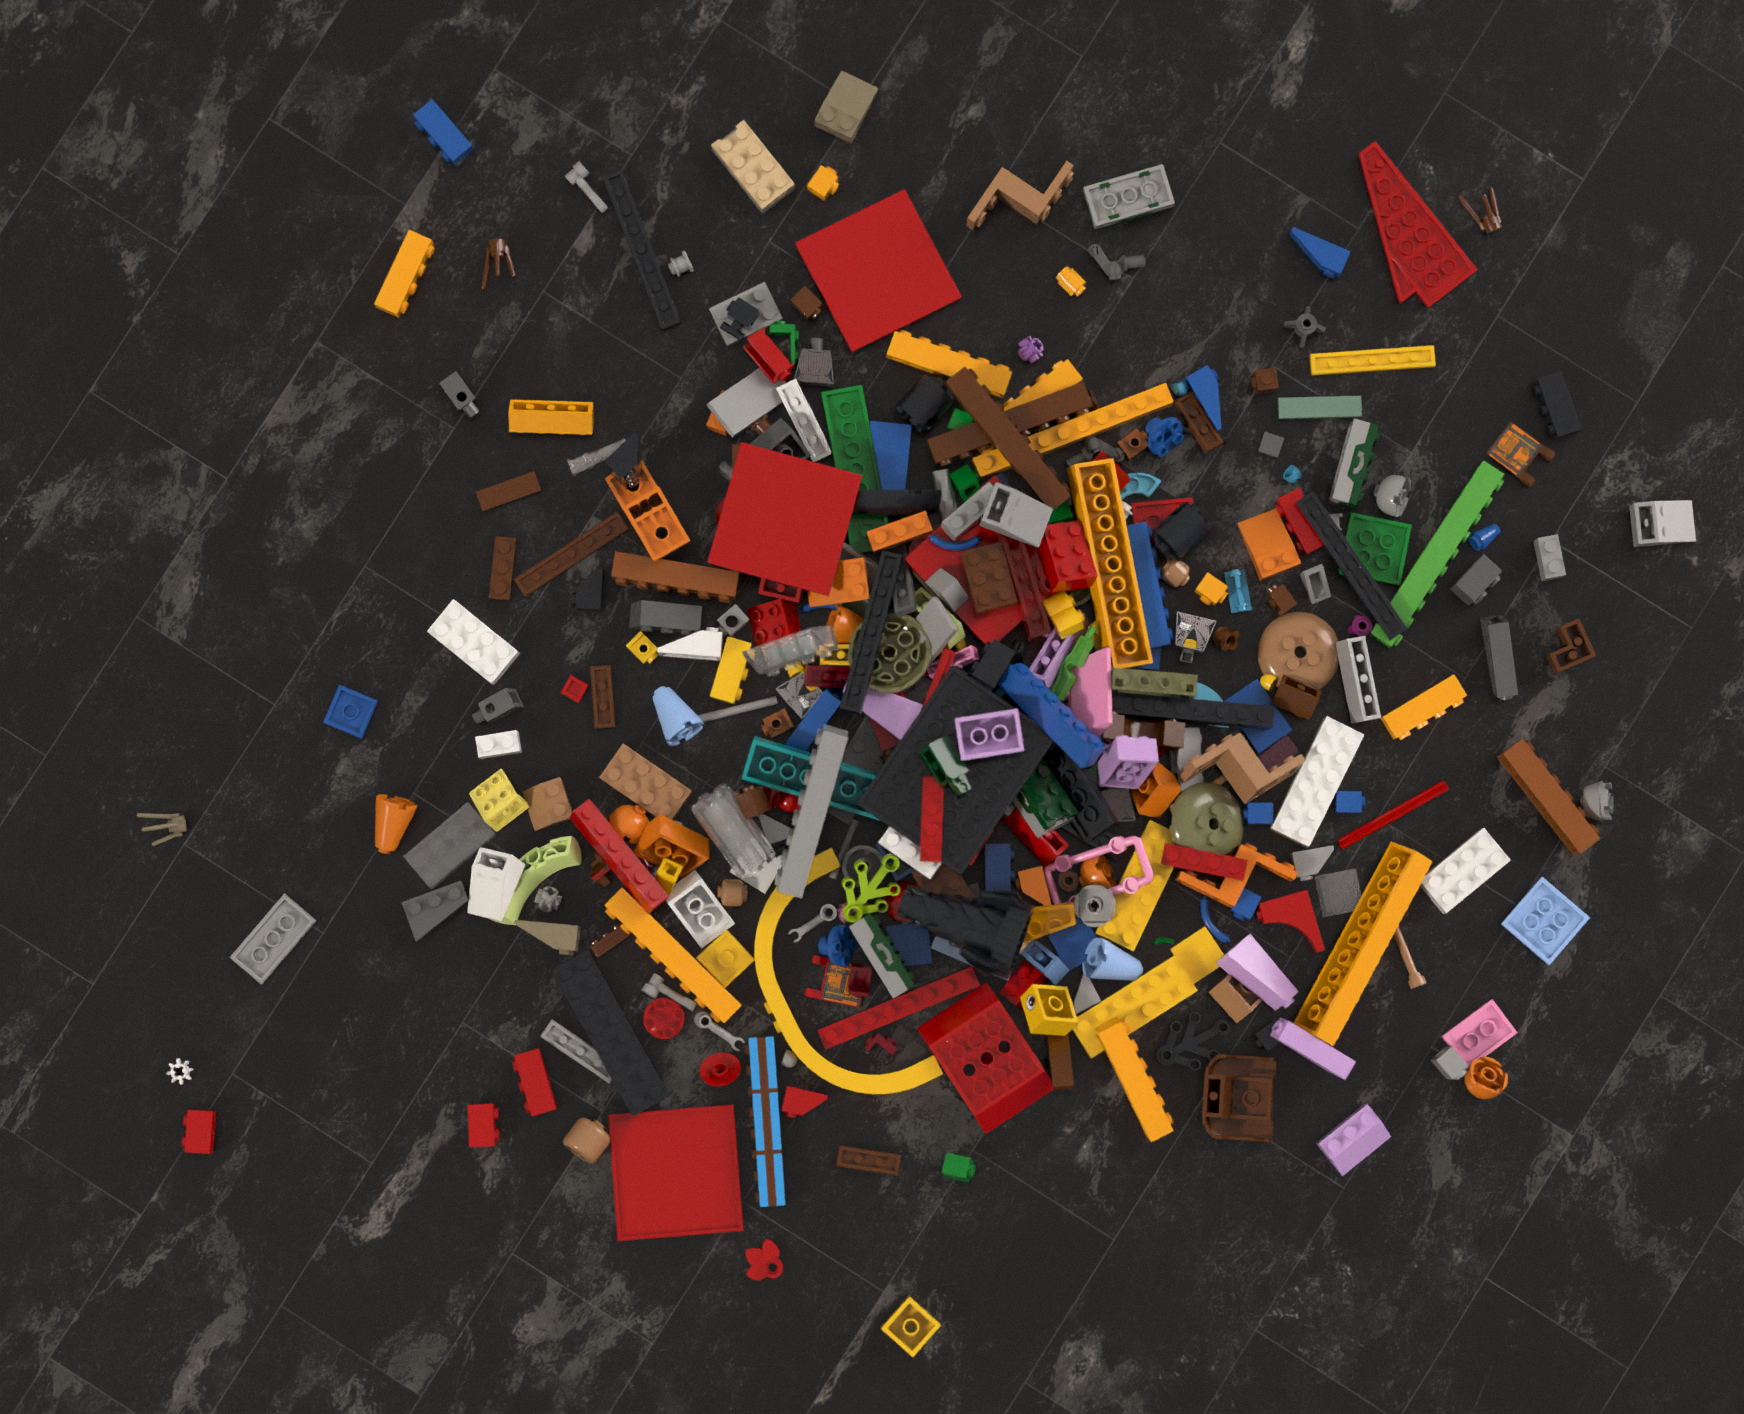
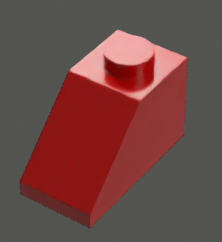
[781,1086,828,1119]

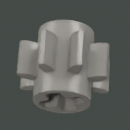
[534,886,562,912]

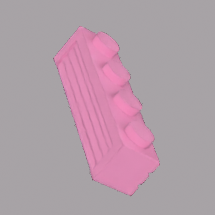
[927,645,980,679]

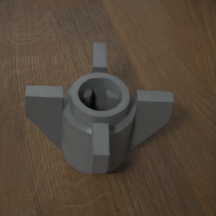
[1283,306,1326,348]

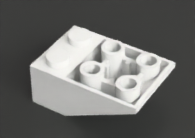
[468,847,525,922]

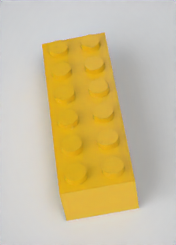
[1094,820,1174,952]
[1072,955,1198,1058]

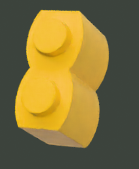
[1042,591,1085,639]

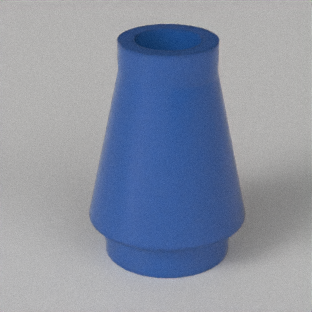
[1469,523,1501,551]

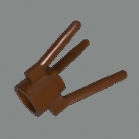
[1458,187,1502,234]
[481,239,516,290]

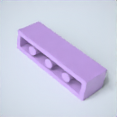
[1029,610,1090,691]

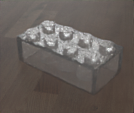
[403,802,496,889]

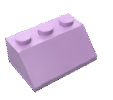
[954,708,1024,761]
[1316,1104,1391,1176]

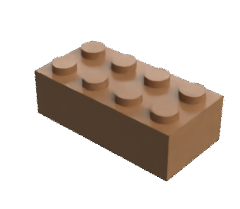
[599,743,693,820]

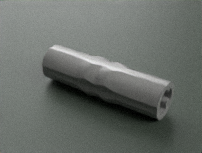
[932,469,957,521]

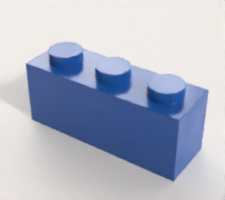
[413,99,474,165]

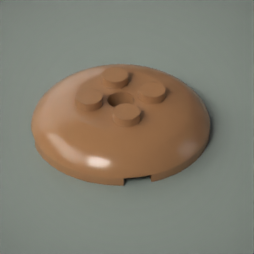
[1257,612,1339,689]

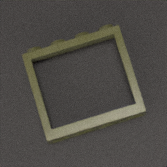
[1111,668,1198,699]

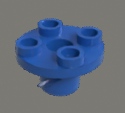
[1145,417,1184,457]
[818,925,857,967]

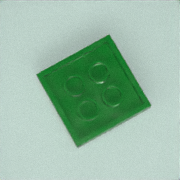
[1338,512,1412,586]

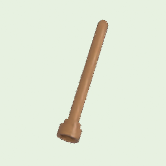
[1382,895,1426,989]

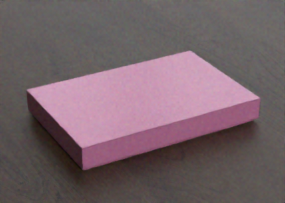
[1441,999,1517,1070]

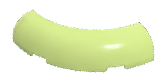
[491,836,582,925]

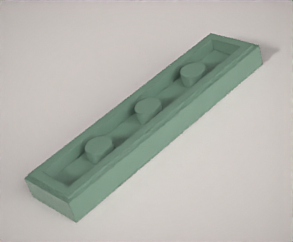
[1278,396,1362,419]

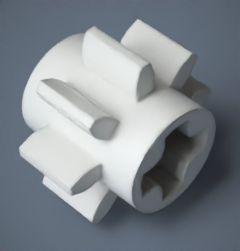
[166,1058,194,1085]

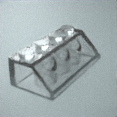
[742,626,839,677]

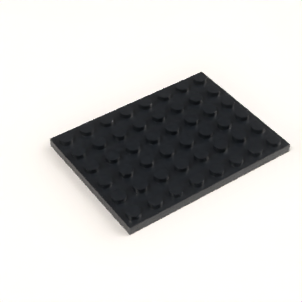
[857,665,1054,876]

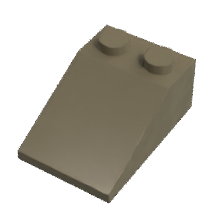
[814,71,879,144]
[514,920,581,955]

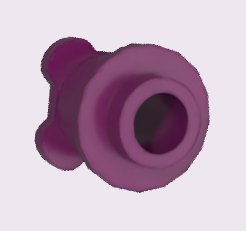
[1348,615,1373,638]

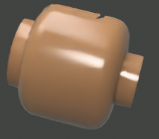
[1159,558,1190,588]
[716,879,747,907]

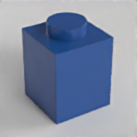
[1334,791,1365,813]
[1242,803,1273,825]
[1230,888,1261,921]

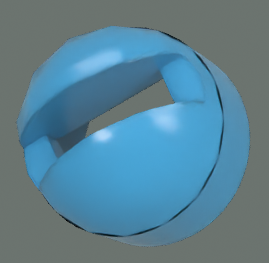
[1170,380,1188,397]
[1283,465,1301,483]

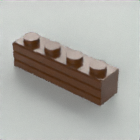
[591,924,633,958]

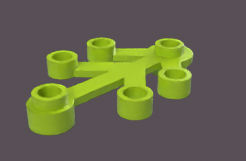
[842,853,901,923]

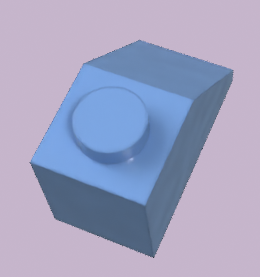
[1020,939,1070,985]

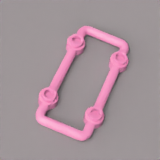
[1043,836,1153,905]

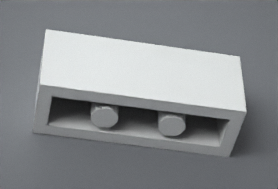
[878,827,942,880]

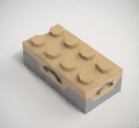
[711,120,795,214]

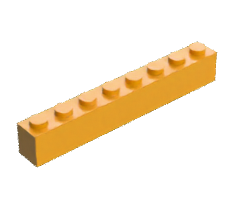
[604,888,742,1023]

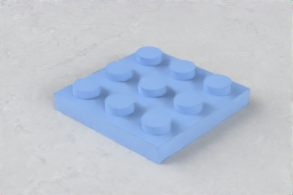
[1501,877,1590,965]

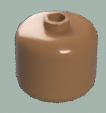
[563,1118,610,1164]

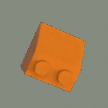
[1128,762,1181,819]

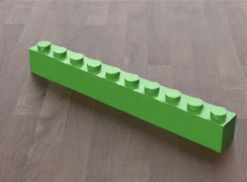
[1369,460,1504,648]

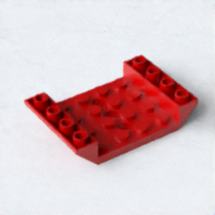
[917,983,1053,1134]

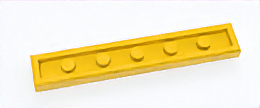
[1310,345,1436,376]

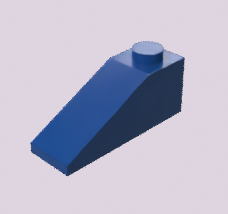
[1290,227,1350,278]
[1185,365,1221,432]

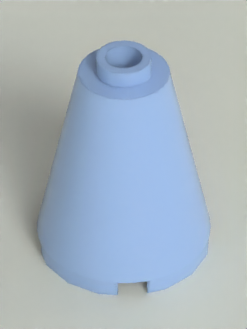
[652,686,704,746]
[1082,937,1143,981]

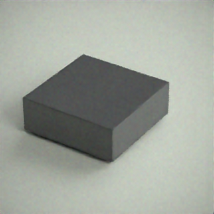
[1258,432,1284,458]

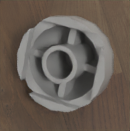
[1374,475,1411,517]

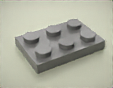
[709,282,783,347]

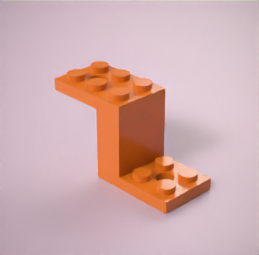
[605,461,691,562]
[1175,843,1298,908]

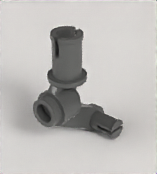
[1088,244,1145,280]
[1065,435,1125,467]

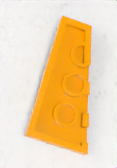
[1023,903,1076,943]

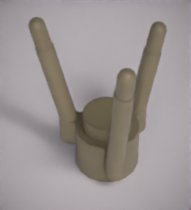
[137,813,187,846]

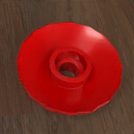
[699,1052,741,1086]

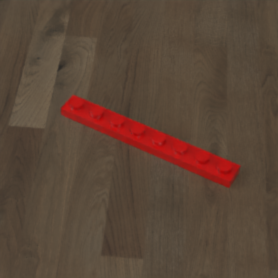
[817,967,980,1050]

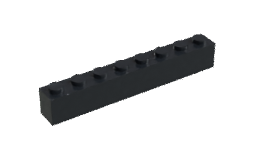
[1112,692,1275,730]

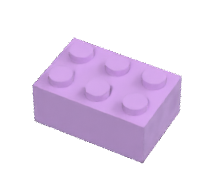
[1096,735,1159,789]

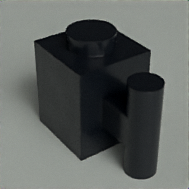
[720,297,760,341]

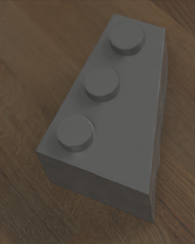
[629,600,702,636]
[402,881,469,942]

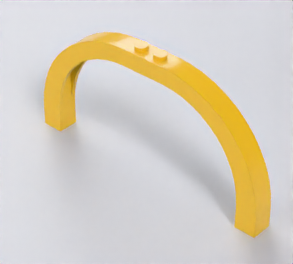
[755,848,943,1094]

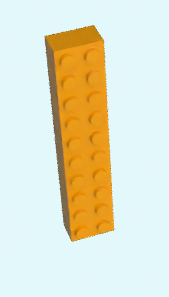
[1067,458,1153,671]
[1293,842,1433,1046]

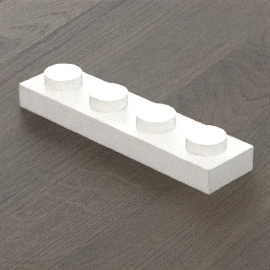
[776,379,832,462]

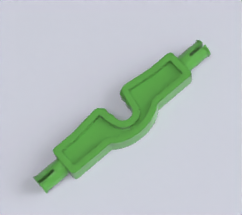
[1050,625,1098,702]

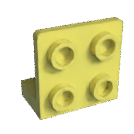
[469,769,530,832]

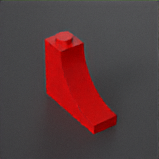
[1255,890,1325,953]

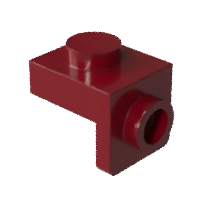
[848,963,872,998]
[864,1033,897,1055]

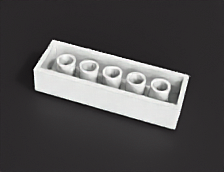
[1269,716,1364,848]

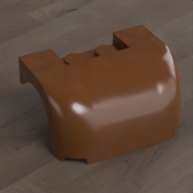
[1202,1054,1278,1142]

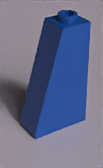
[870,421,912,490]
[785,687,844,751]

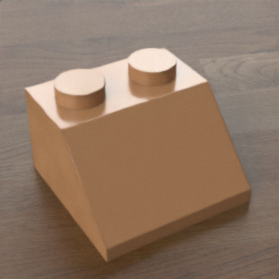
[522,777,572,831]
[1209,973,1262,1023]

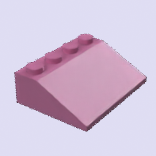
[1063,647,1112,737]

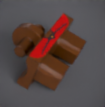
[588,851,612,887]

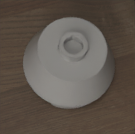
[1580,781,1613,822]

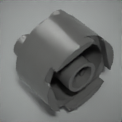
[842,845,882,888]

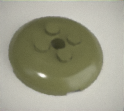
[848,613,931,693]
[1169,782,1245,856]

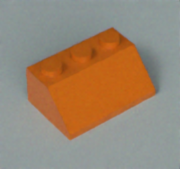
[634,814,709,879]

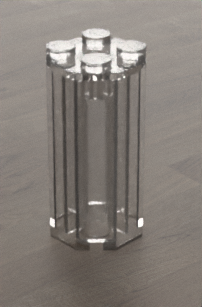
[692,783,777,879]

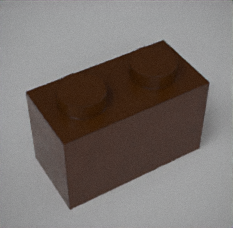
[1271,674,1322,720]

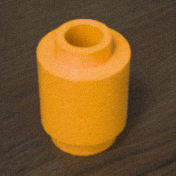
[1056,266,1086,297]

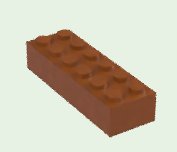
[611,551,740,604]
[1496,738,1600,856]

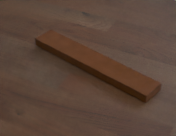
[513,511,629,597]

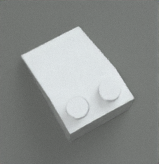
[657,627,723,661]
[666,870,735,949]

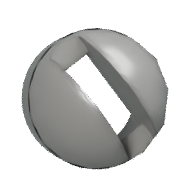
[781,1049,797,1067]

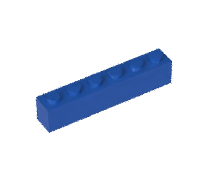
[1126,522,1173,649]
[997,663,1106,768]

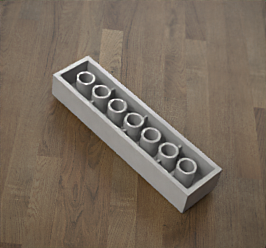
[774,724,848,898]

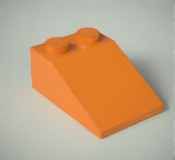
[1237,509,1301,581]
[807,556,871,607]

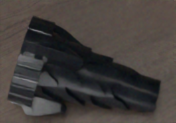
[897,885,1034,980]

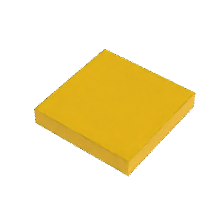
[1170,926,1224,984]
[696,929,755,988]

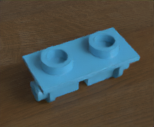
[1224,569,1252,614]

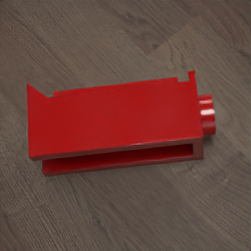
[743,327,794,384]

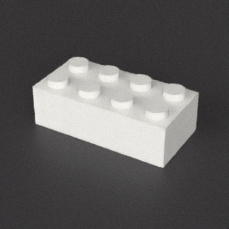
[427,599,520,686]
[1420,828,1511,914]

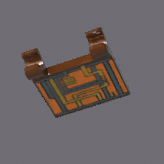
[1486,421,1555,487]

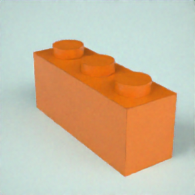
[866,511,933,554]

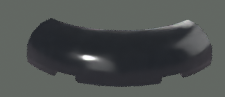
[851,490,941,516]

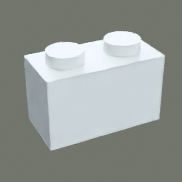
[475,730,522,759]

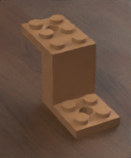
[966,161,1074,230]
[1179,733,1306,804]

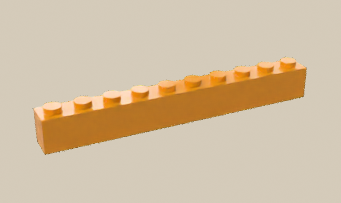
[972,383,1173,480]

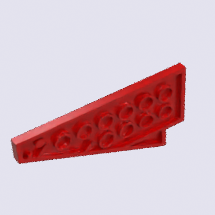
[1358,141,1478,308]

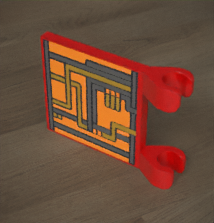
[805,955,862,1008]

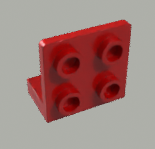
[747,599,803,648]

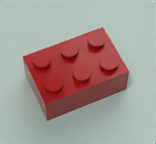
[1039,521,1098,593]

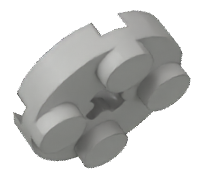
[1074,884,1116,927]

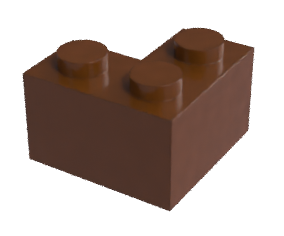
[1546,618,1596,675]

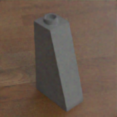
[1480,615,1518,700]

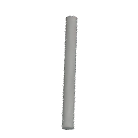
[698,696,778,722]

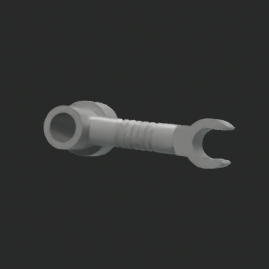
[565,161,608,213]
[788,904,838,942]
[641,973,697,1012]
[694,1011,745,1051]

